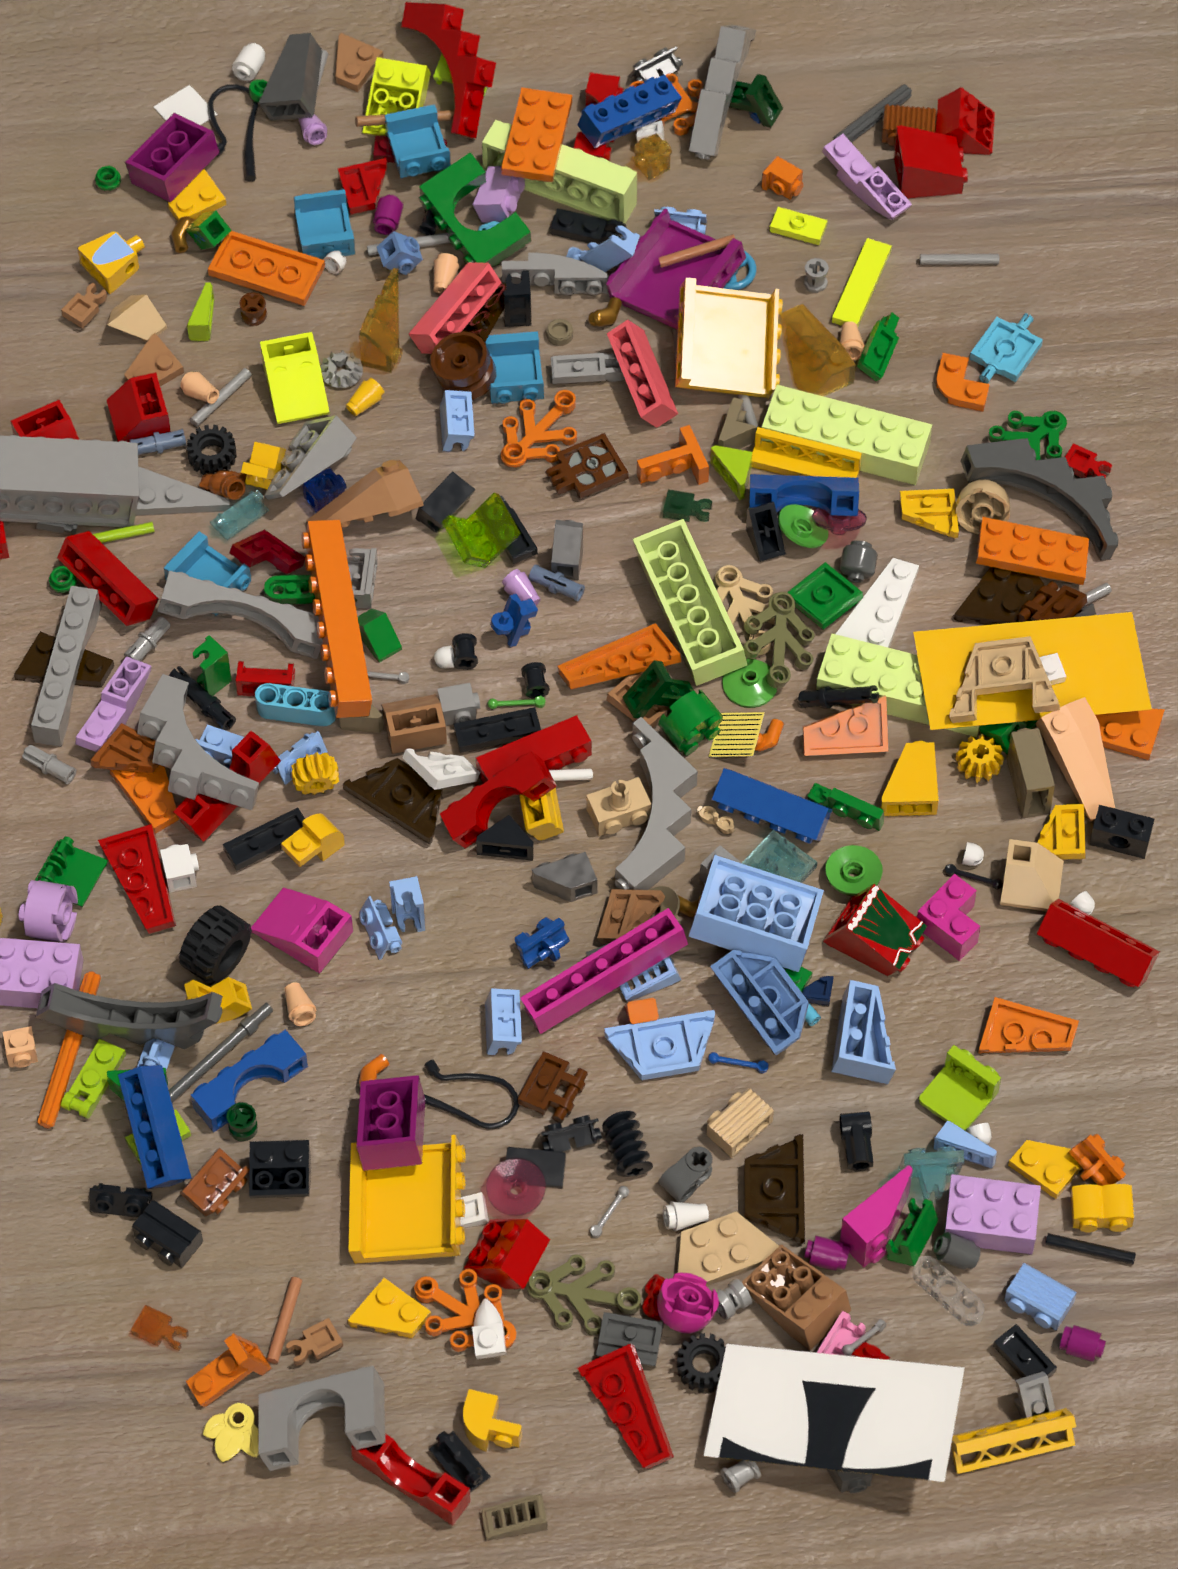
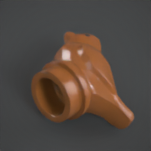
[199,470,247,500]

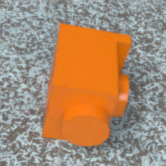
[762,156,804,200]

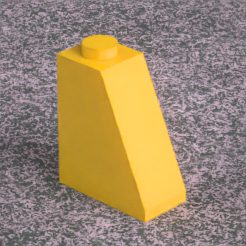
[880,741,939,816]

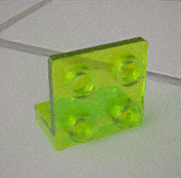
[442,493,520,568]

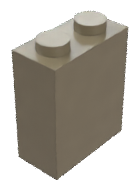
[1007,728,1055,819]

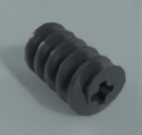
[602,1111,653,1177]

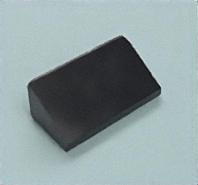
[504,1147,566,1188]

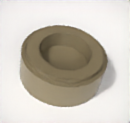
[547,319,573,346]

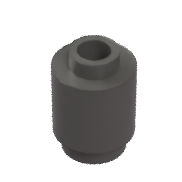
[934,1232,981,1270]

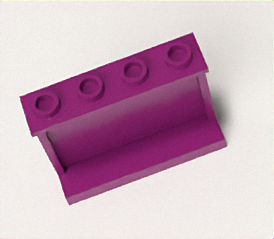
[606,208,746,330]

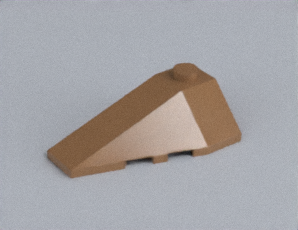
[306,460,424,528]

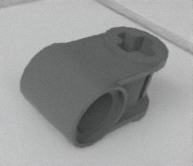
[658,1146,713,1203]

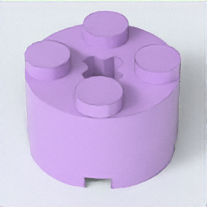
[19,880,78,942]

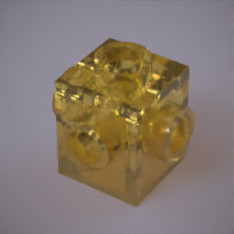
[633,133,672,180]

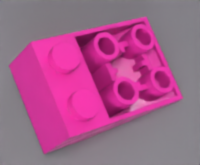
[251,887,353,974]

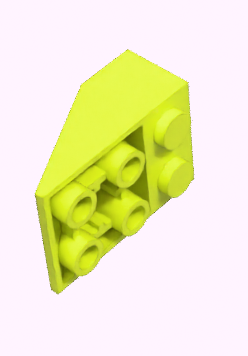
[362,57,431,136]
[260,332,330,424]

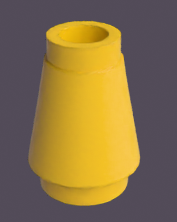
[345,378,385,417]

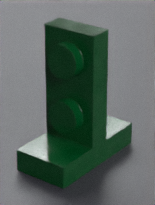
[729,74,783,128]
[622,660,694,719]

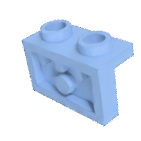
[195,724,244,769]

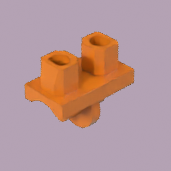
[1069,1134,1126,1186]

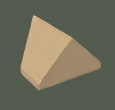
[107,294,167,343]

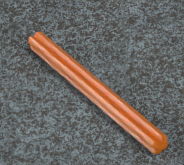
[38,971,101,1129]

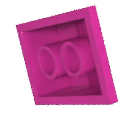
[840,1165,913,1268]

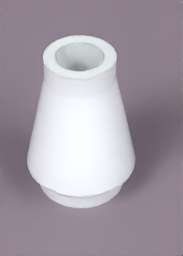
[663,1202,709,1231]

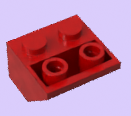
[936,87,995,155]
[106,372,171,442]
[11,400,79,440]
[463,1219,550,1289]

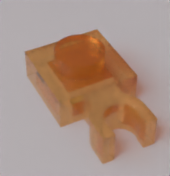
[131,1305,189,1351]

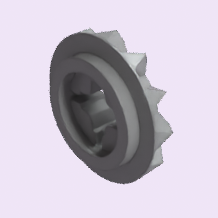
[320,350,363,388]

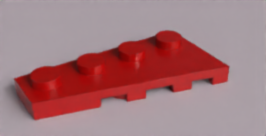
[98,824,176,934]
[577,1344,674,1469]

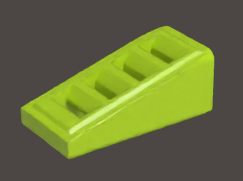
[187,283,215,341]

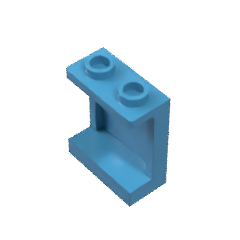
[385,104,451,178]
[294,190,355,259]
[485,331,544,403]
[164,531,251,616]

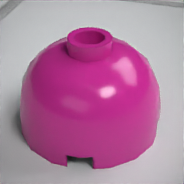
[656,1273,719,1334]

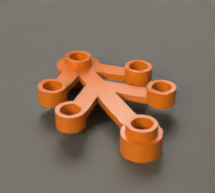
[629,73,703,136]
[501,390,577,467]
[415,1269,516,1352]

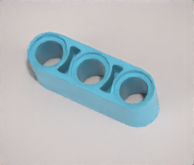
[255,683,336,726]

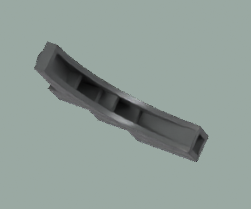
[960,438,1118,561]
[36,983,222,1050]

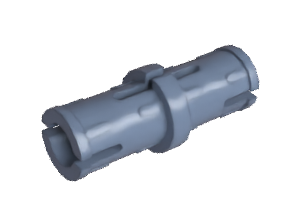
[130,429,186,455]
[529,564,585,601]

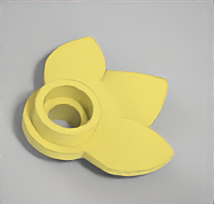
[203,1403,259,1462]

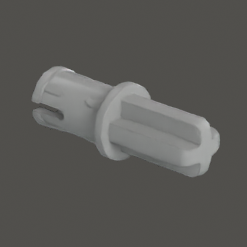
[124,616,170,662]
[22,745,77,784]

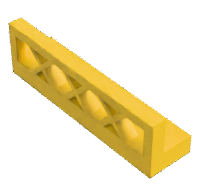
[752,427,862,478]
[951,1408,1076,1474]

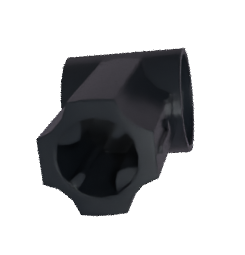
[839,1111,874,1171]

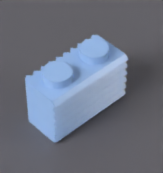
[1004,1263,1077,1330]

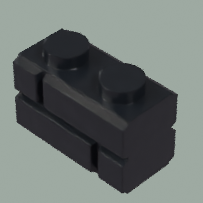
[132,1200,203,1268]

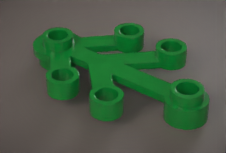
[988,411,1067,460]

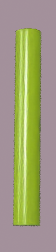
[93,522,155,543]

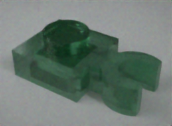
[663,489,712,522]

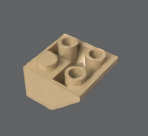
[1000,839,1064,912]

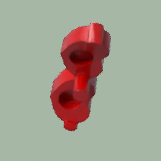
[642,1274,665,1321]

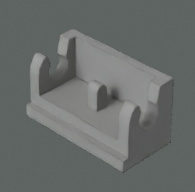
[347,548,378,609]

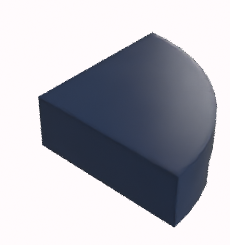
[802,976,834,1006]

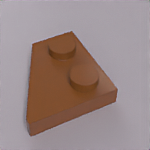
[91,723,159,773]

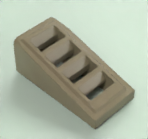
[481,1494,547,1540]

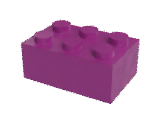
[125,113,219,202]
[357,1075,425,1170]

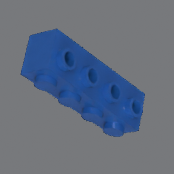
[577,74,682,148]
[712,768,833,844]
[118,1065,191,1189]

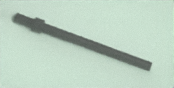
[169,1003,273,1102]

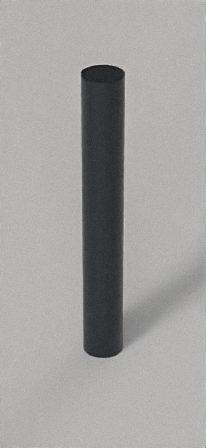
[1045,1233,1136,1265]

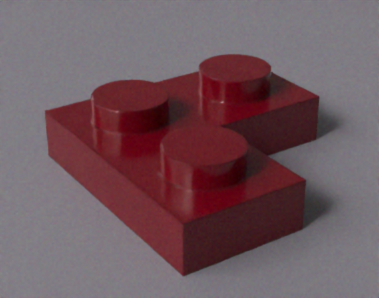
[229,529,305,574]

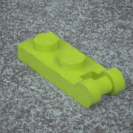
[61,1039,126,1119]

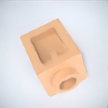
[3,1026,38,1068]

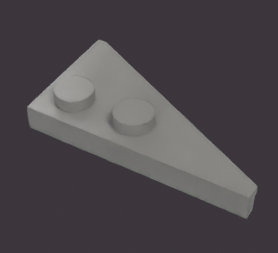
[135,466,230,516]

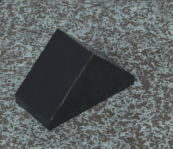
[746,502,786,562]
[476,815,534,861]

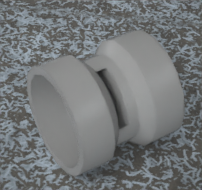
[716,1278,752,1319]

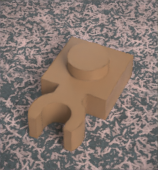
[61,283,107,329]
[286,1318,343,1366]

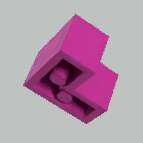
[917,874,980,961]

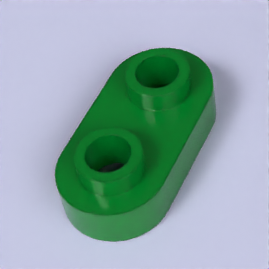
[264,575,315,604]

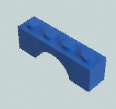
[749,474,859,516]
[191,1029,308,1133]

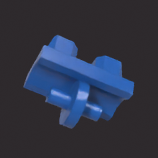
[490,594,538,647]
[514,917,570,969]

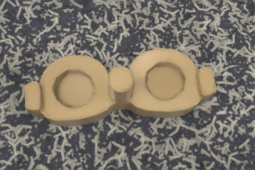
[697,806,734,834]

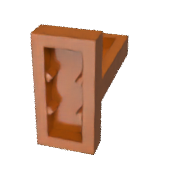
[637,425,709,485]
[186,1333,272,1407]

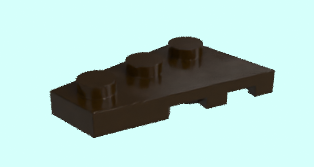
[462,283,506,342]

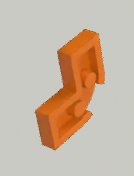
[936,353,990,412]

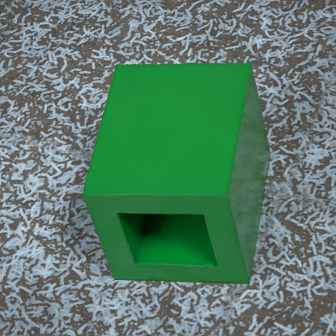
[185,210,232,250]

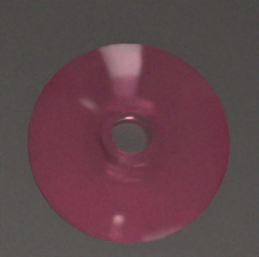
[812,508,867,535]
[486,1158,546,1216]

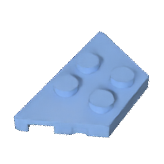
[604,1010,715,1080]

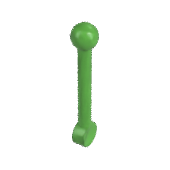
[487,696,546,709]

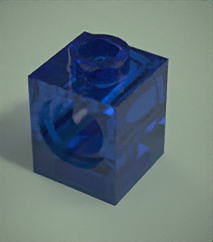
[303,467,347,513]

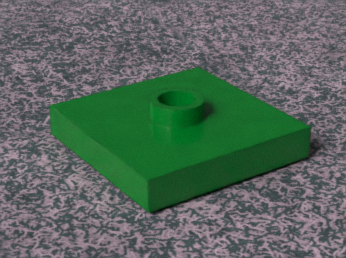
[787,562,863,630]

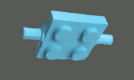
[970,313,1043,384]

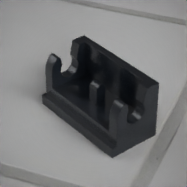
[504,270,531,327]
[415,471,475,533]

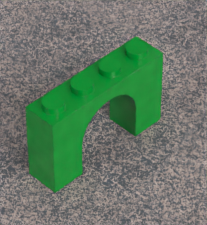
[418,152,531,268]

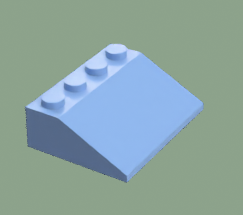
[689,855,824,972]

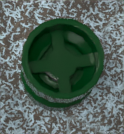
[227,1102,258,1142]

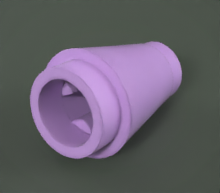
[298,114,327,145]
[502,569,541,605]

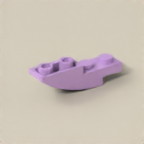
[822,134,912,220]
[76,656,151,752]

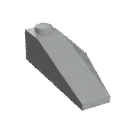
[265,415,357,500]

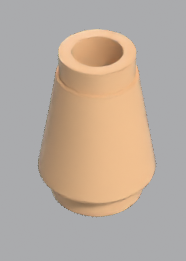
[434,253,459,294]
[839,322,865,361]
[181,372,219,404]
[284,982,316,1026]

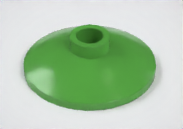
[778,504,828,548]
[722,659,778,708]
[825,845,883,895]

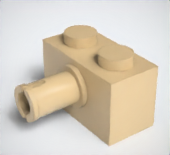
[586,777,652,836]

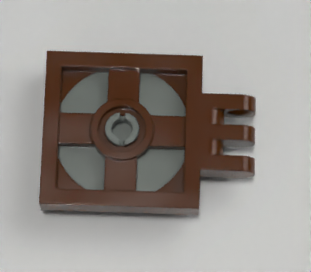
[545,433,629,499]

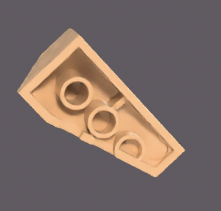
[1035,697,1115,822]

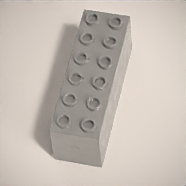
[0,435,139,527]

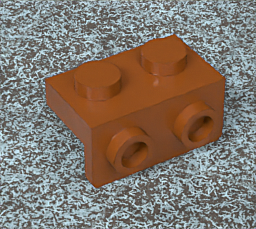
[179,1148,249,1217]

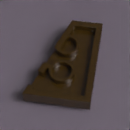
[14,631,114,688]

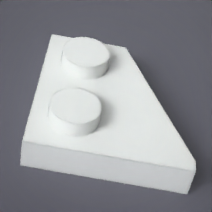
[403,749,480,790]

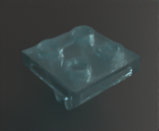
[742,830,817,883]
[899,1146,964,1199]

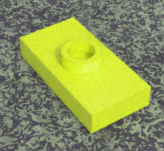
[770,207,828,245]

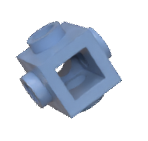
[377,231,423,275]

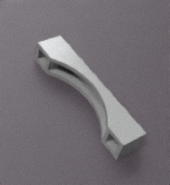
[157,571,323,659]
[31,586,101,747]

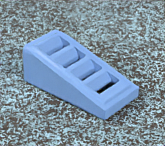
[619,956,682,1002]
[934,1121,997,1169]

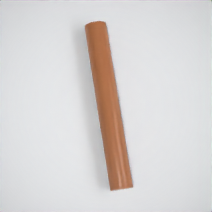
[659,234,735,268]
[267,1277,302,1364]

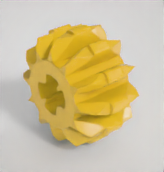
[955,734,1004,783]
[291,752,339,795]

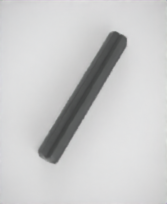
[833,84,912,142]

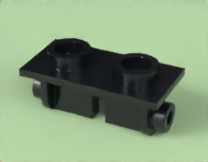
[538,1115,602,1152]
[89,1183,152,1217]
[429,1431,491,1492]

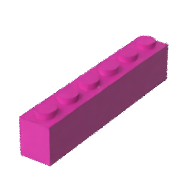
[520,908,688,1034]

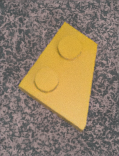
[168,169,227,221]
[899,489,959,538]
[1037,804,1086,860]
[1008,1140,1082,1199]
[348,1278,431,1338]

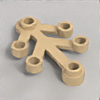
[715,565,775,655]

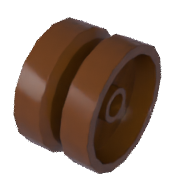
[431,331,496,400]

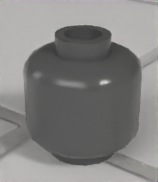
[840,540,878,583]

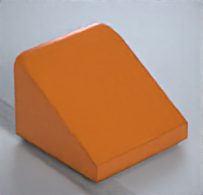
[625,998,659,1024]

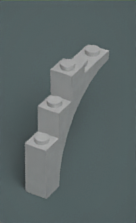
[137,674,259,811]

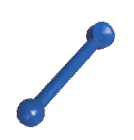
[708,1052,768,1073]

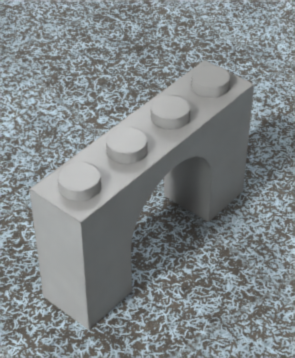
[258,1366,385,1471]

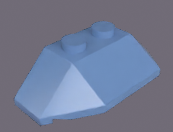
[710,950,809,1055]

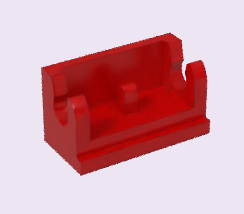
[236,661,296,696]

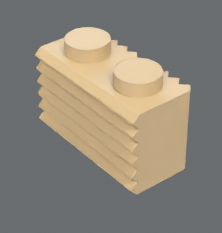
[707,1088,774,1158]

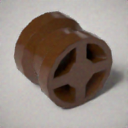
[239,292,267,326]

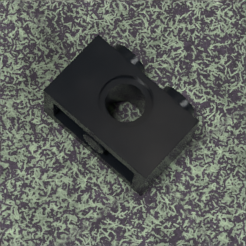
[1090,805,1155,859]

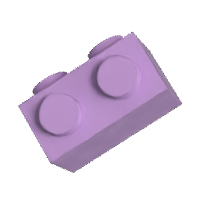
[473,166,525,223]

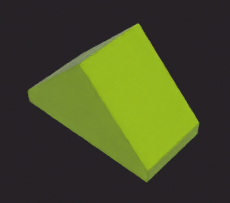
[710,445,753,500]

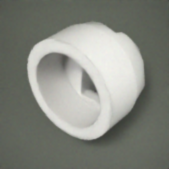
[323,251,346,274]
[434,646,455,669]
[962,842,984,866]
[1070,891,1095,915]
[966,1123,992,1144]

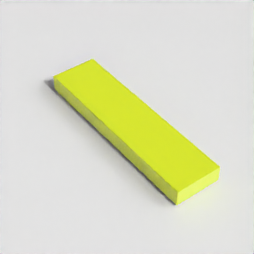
[832,238,892,326]

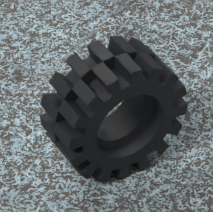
[187,424,237,475]
[677,1333,726,1393]

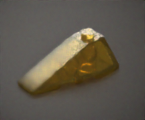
[359,268,403,373]
[779,304,856,396]

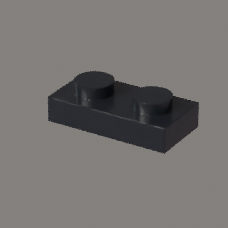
[993,1324,1057,1378]

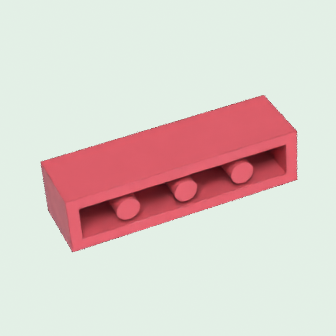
[409,263,502,354]
[607,320,678,428]

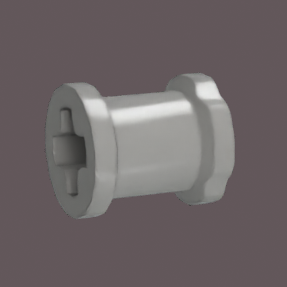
[804,258,829,293]
[720,1460,761,1493]

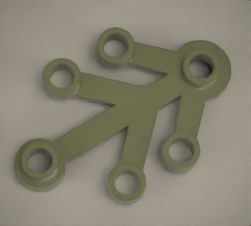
[743,592,815,688]
[526,1255,641,1336]

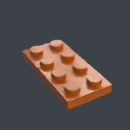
[501,87,573,182]
[208,231,325,306]
[976,517,1089,585]

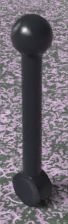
[945,864,1003,889]

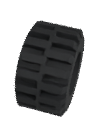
[179,905,252,985]

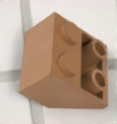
[381,694,447,754]

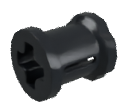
[452,633,478,670]
[521,662,550,699]

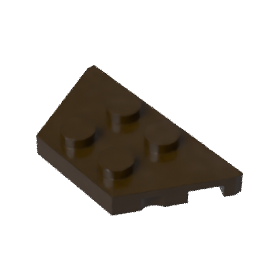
[954,567,1044,625]
[343,758,443,844]
[744,1134,805,1244]

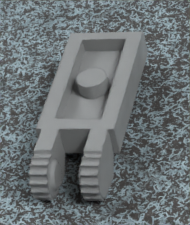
[551,353,625,384]

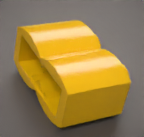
[1071,1184,1134,1232]

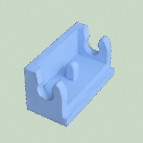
[580,226,640,272]
[440,390,475,451]
[389,876,425,932]
[485,988,522,1055]

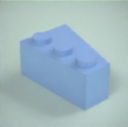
[831,980,896,1084]

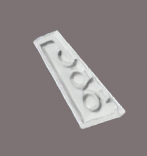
[836,558,919,648]

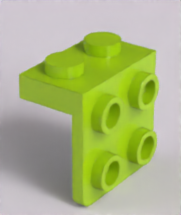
[919,1045,1001,1131]

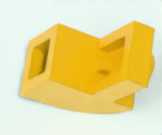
[241,442,286,489]
[281,813,345,867]
[184,977,252,1024]
[463,1389,522,1452]

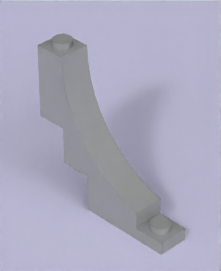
[689,24,757,160]
[615,717,698,890]

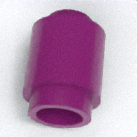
[373,195,404,235]
[804,1235,850,1271]
[1059,1325,1106,1362]

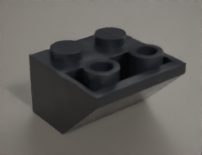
[249,1140,311,1198]

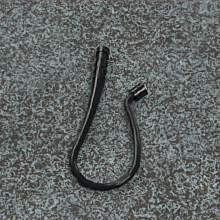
[208,84,258,182]
[424,1060,520,1129]

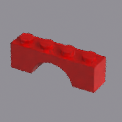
[574,73,624,162]
[173,731,281,842]
[440,751,557,849]
[351,1433,471,1526]

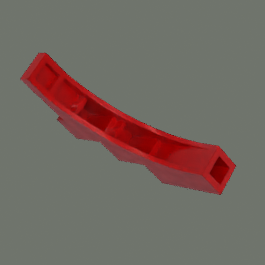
[401,2,496,138]

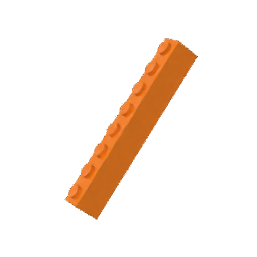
[301,520,372,718]

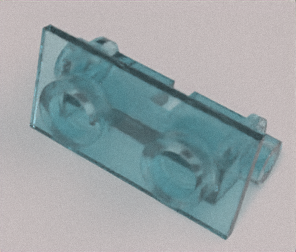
[210,490,269,540]

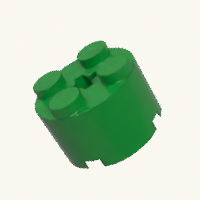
[658,690,723,756]

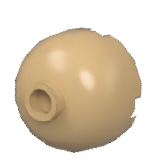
[956,480,1010,534]

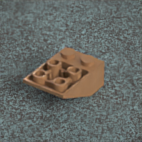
[742,1244,851,1350]

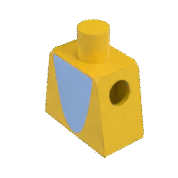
[78,232,145,294]

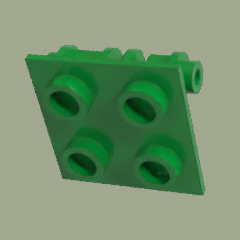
[35,836,108,907]

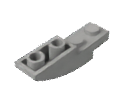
[502,252,607,295]

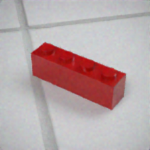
[57,531,159,626]
[476,715,592,784]
[1037,899,1160,988]

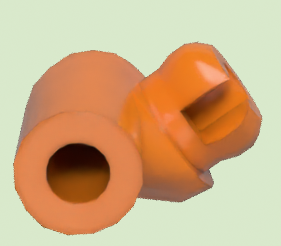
[755,719,784,752]
[359,1054,389,1086]

